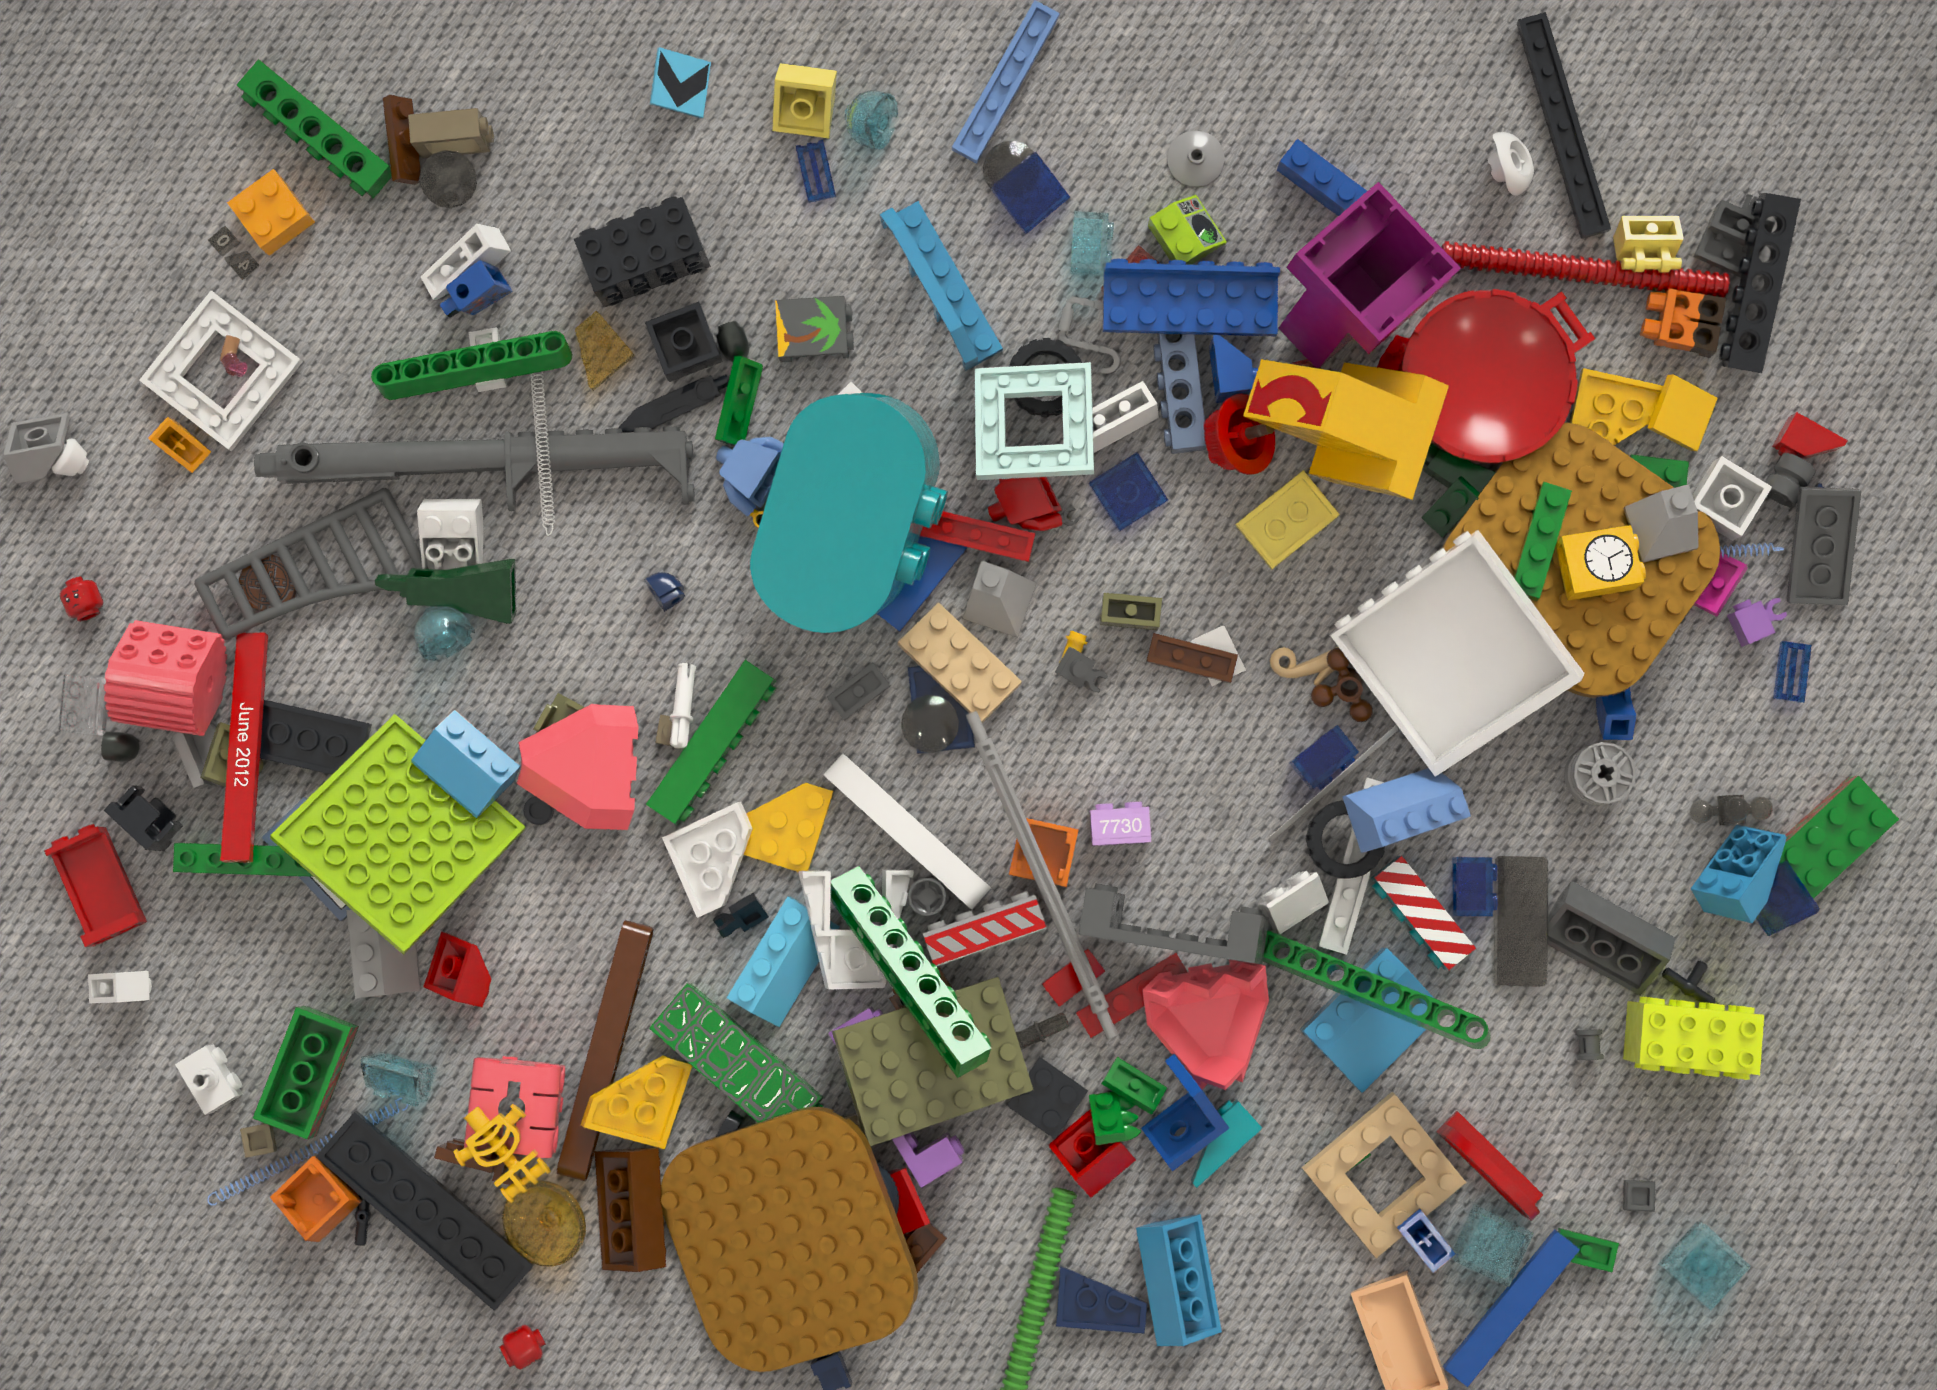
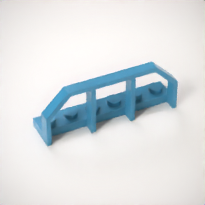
[880,201,1003,371]

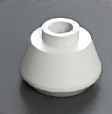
[51,439,89,476]

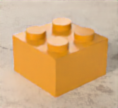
[227,169,315,256]

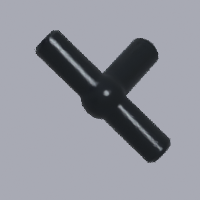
[1662,961,1716,1003]
[354,1195,371,1246]

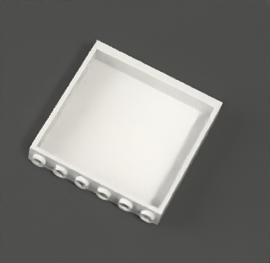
[1330,530,1584,777]

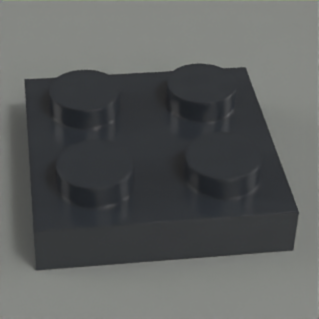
[1006,1057,1088,1139]

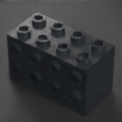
[574,196,711,308]

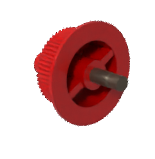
[1204,394,1275,475]

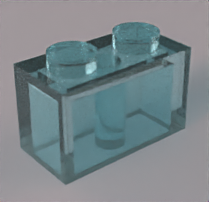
[1070,211,1114,276]

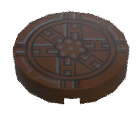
[239,555,297,611]

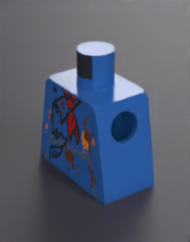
[440,260,513,318]

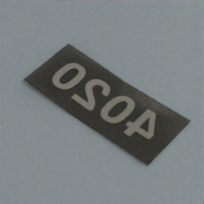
[208,226,260,280]

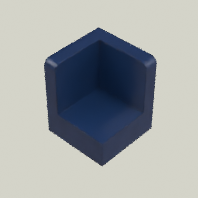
[810,1351,852,1390]

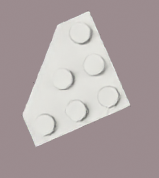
[662,802,753,918]

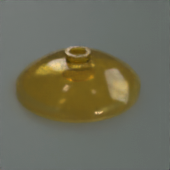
[502,1180,586,1267]

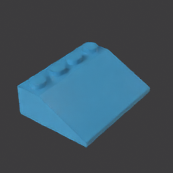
[1299,947,1434,1093]

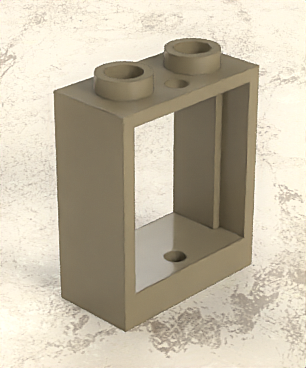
[408,108,494,159]

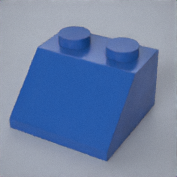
[1209,335,1258,403]

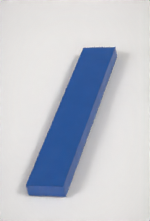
[1443,1229,1580,1387]

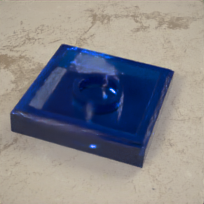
[990,152,1070,234]
[1088,452,1168,532]
[1756,860,1820,936]

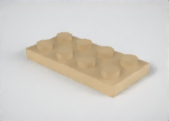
[898,602,1022,723]

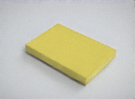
[1236,470,1340,570]

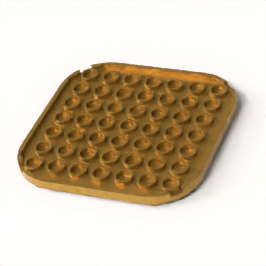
[1442,423,1720,698]
[661,1107,918,1372]

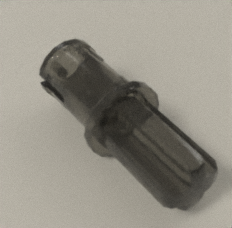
[1016,1013,1069,1050]

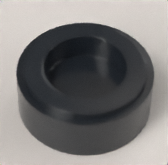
[523,796,554,825]

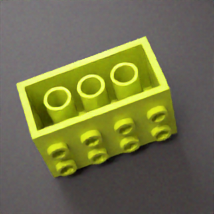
[1623,996,1764,1080]

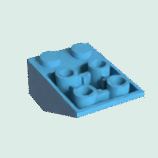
[1691,825,1787,923]

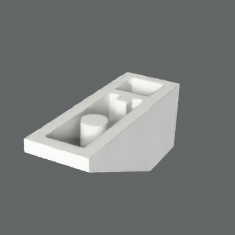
[421,224,511,300]

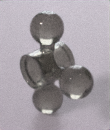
[1690,795,1773,825]

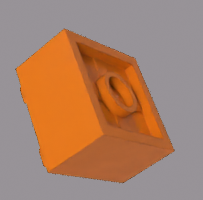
[1009,818,1079,887]
[270,1156,362,1242]

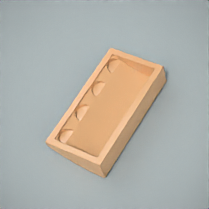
[1351,1271,1449,1390]

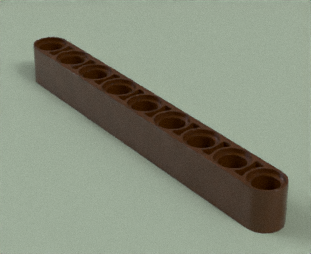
[556,920,654,1182]

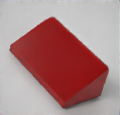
[1041,948,1105,1007]

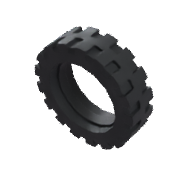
[1009,338,1082,417]
[1306,800,1385,879]

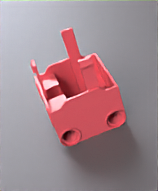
[464,1056,565,1158]

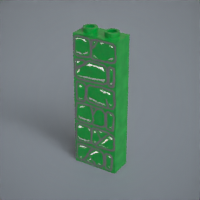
[649,983,824,1123]

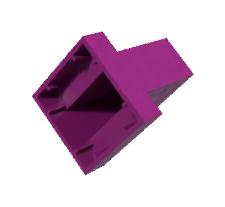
[1278,182,1461,369]

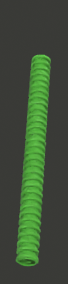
[1000,1187,1077,1390]

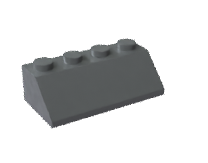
[1537,881,1675,996]

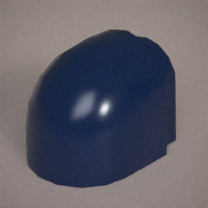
[644,572,685,612]

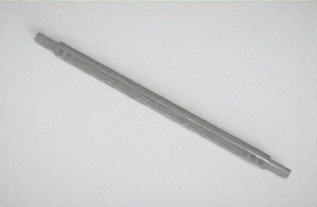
[966,711,1118,1039]

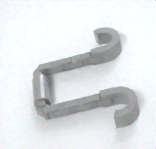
[1058,296,1121,374]

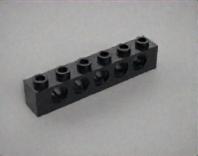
[1719,193,1801,373]

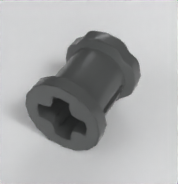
[1575,1029,1604,1060]

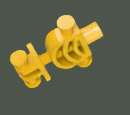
[454,1104,551,1203]

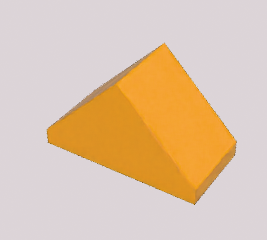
[148,417,211,473]

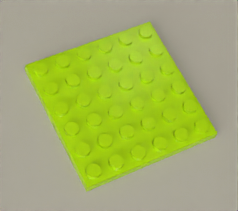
[270,714,525,955]

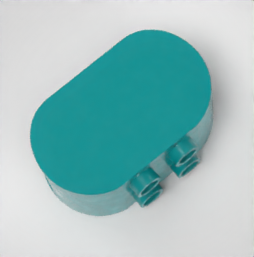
[750,393,948,633]

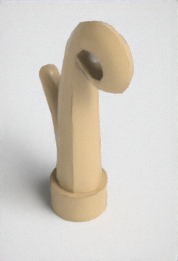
[1270,647,1339,686]

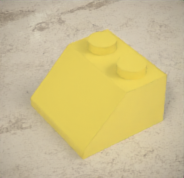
[772,63,837,138]

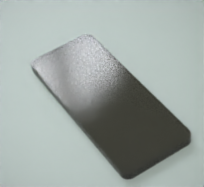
[1493,856,1549,987]

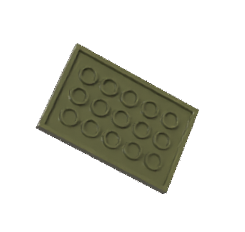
[832,977,1033,1146]

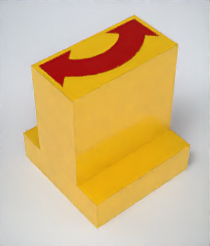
[1243,359,1449,500]

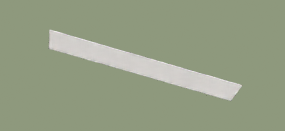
[1269,725,1398,843]

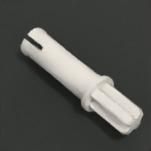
[670,663,696,749]

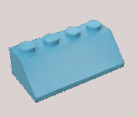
[727,896,840,1027]

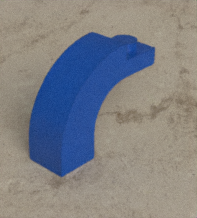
[1596,687,1636,740]

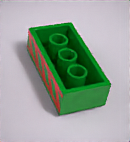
[1777,776,1899,899]
[253,1006,359,1139]

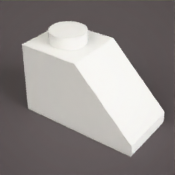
[88,971,152,1003]

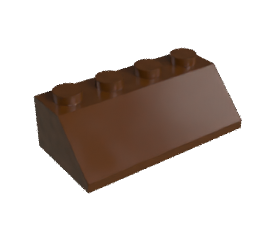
[594,1148,666,1272]

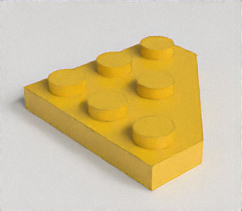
[1570,368,1663,446]
[744,783,834,872]
[581,1055,692,1149]

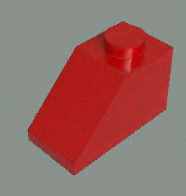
[1772,412,1848,459]

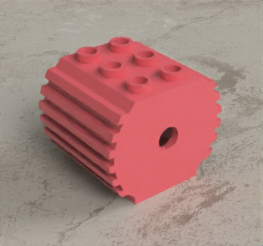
[104,620,227,736]

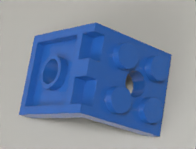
[1141,1054,1229,1171]

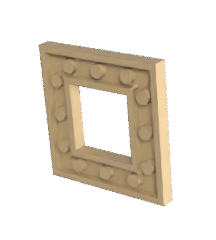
[1302,1092,1467,1258]

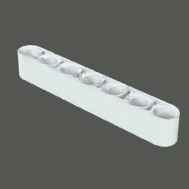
[823,753,991,909]

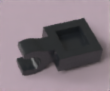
[713,893,769,938]

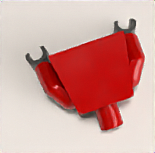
[988,442,1079,531]

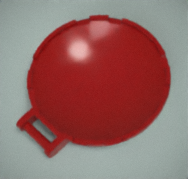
[1401,289,1596,463]

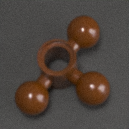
[1311,648,1373,722]

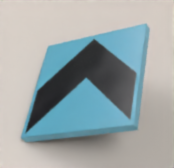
[650,47,711,118]

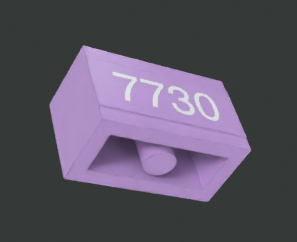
[1089,802,1151,846]

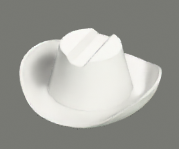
[1488,132,1534,196]

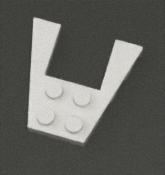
[799,870,914,989]

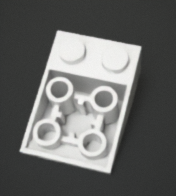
[417,499,483,570]
[1258,870,1329,935]

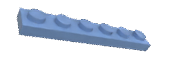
[952,0,1060,164]

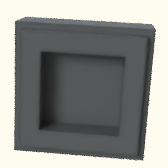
[1623,1180,1655,1212]

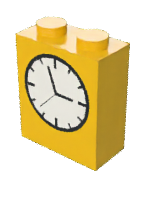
[1555,525,1646,601]

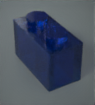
[1289,725,1359,790]
[1452,857,1498,916]

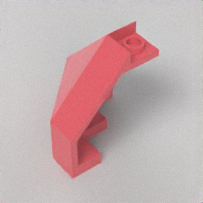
[516,704,638,830]
[1143,960,1269,1090]

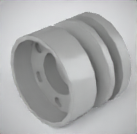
[1564,742,1636,806]

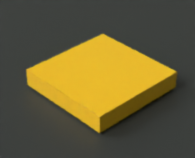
[1647,374,1718,451]

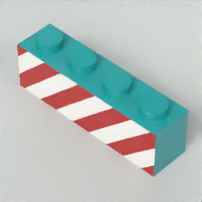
[1371,856,1476,970]

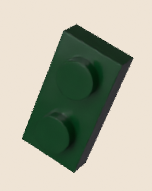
[1421,476,1480,537]

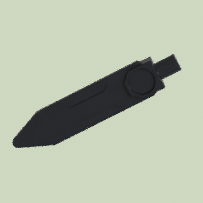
[619,374,729,432]

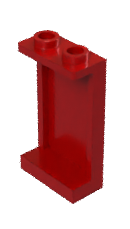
[44,824,147,947]

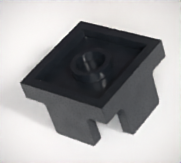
[104,785,183,851]

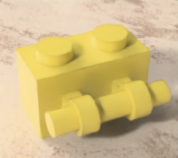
[1613,216,1683,272]

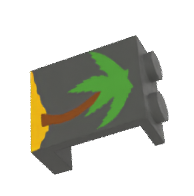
[775,296,854,362]

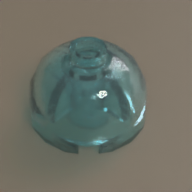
[845,90,898,150]
[414,606,475,661]

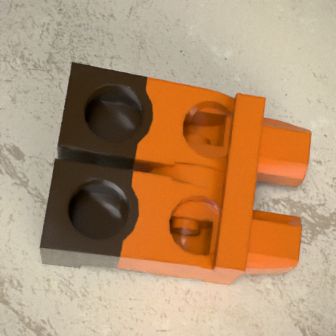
[1640,289,1727,358]

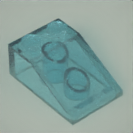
[360,1052,438,1106]

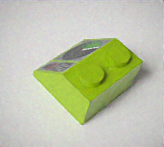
[1148,195,1227,265]

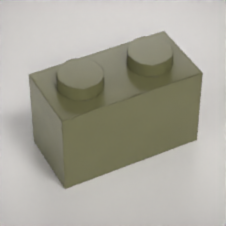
[1100,593,1162,631]

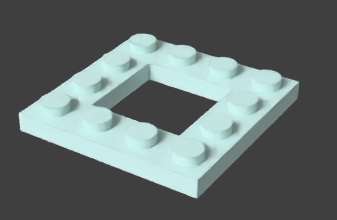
[975,362,1094,480]

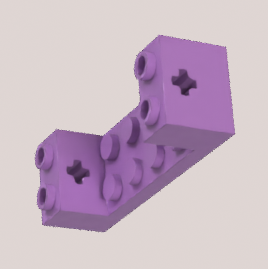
[828,1006,964,1188]

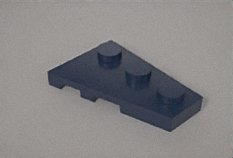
[1056,1265,1147,1334]

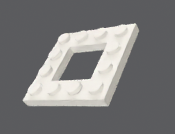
[139,291,303,451]

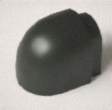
[716,321,750,362]
[101,731,140,762]

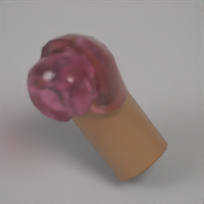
[220,335,247,377]

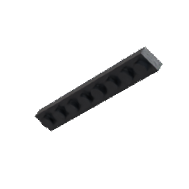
[1516,12,1611,239]

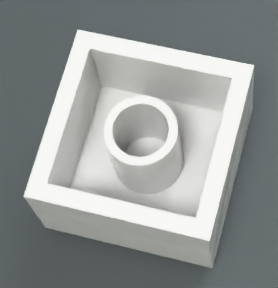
[1693,456,1772,541]

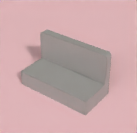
[171,723,215,789]

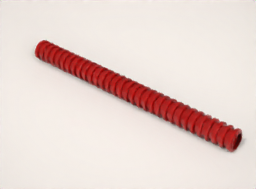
[1441,241,1730,298]

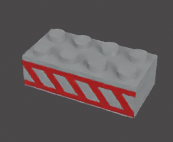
[923,891,1047,967]

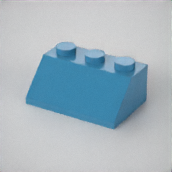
[411,710,520,818]

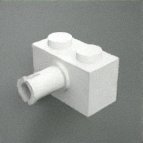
[175,1044,243,1115]

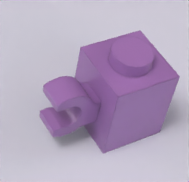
[1727,598,1787,647]

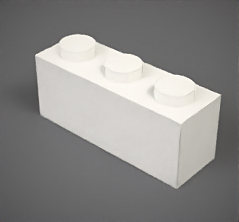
[1092,381,1159,453]

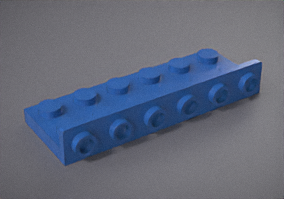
[1103,258,1280,337]

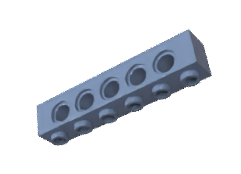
[1153,334,1206,454]

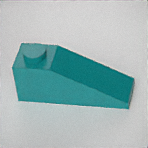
[1191,1100,1262,1188]

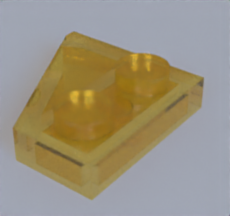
[575,310,635,391]

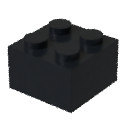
[645,302,723,382]

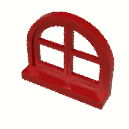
[1436,1111,1543,1221]

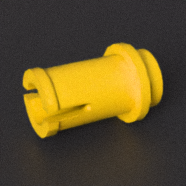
[1059,631,1088,663]

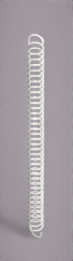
[530,371,555,536]

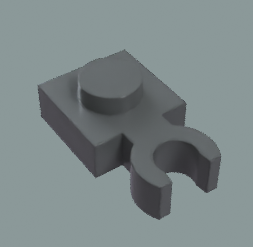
[1055,647,1108,693]

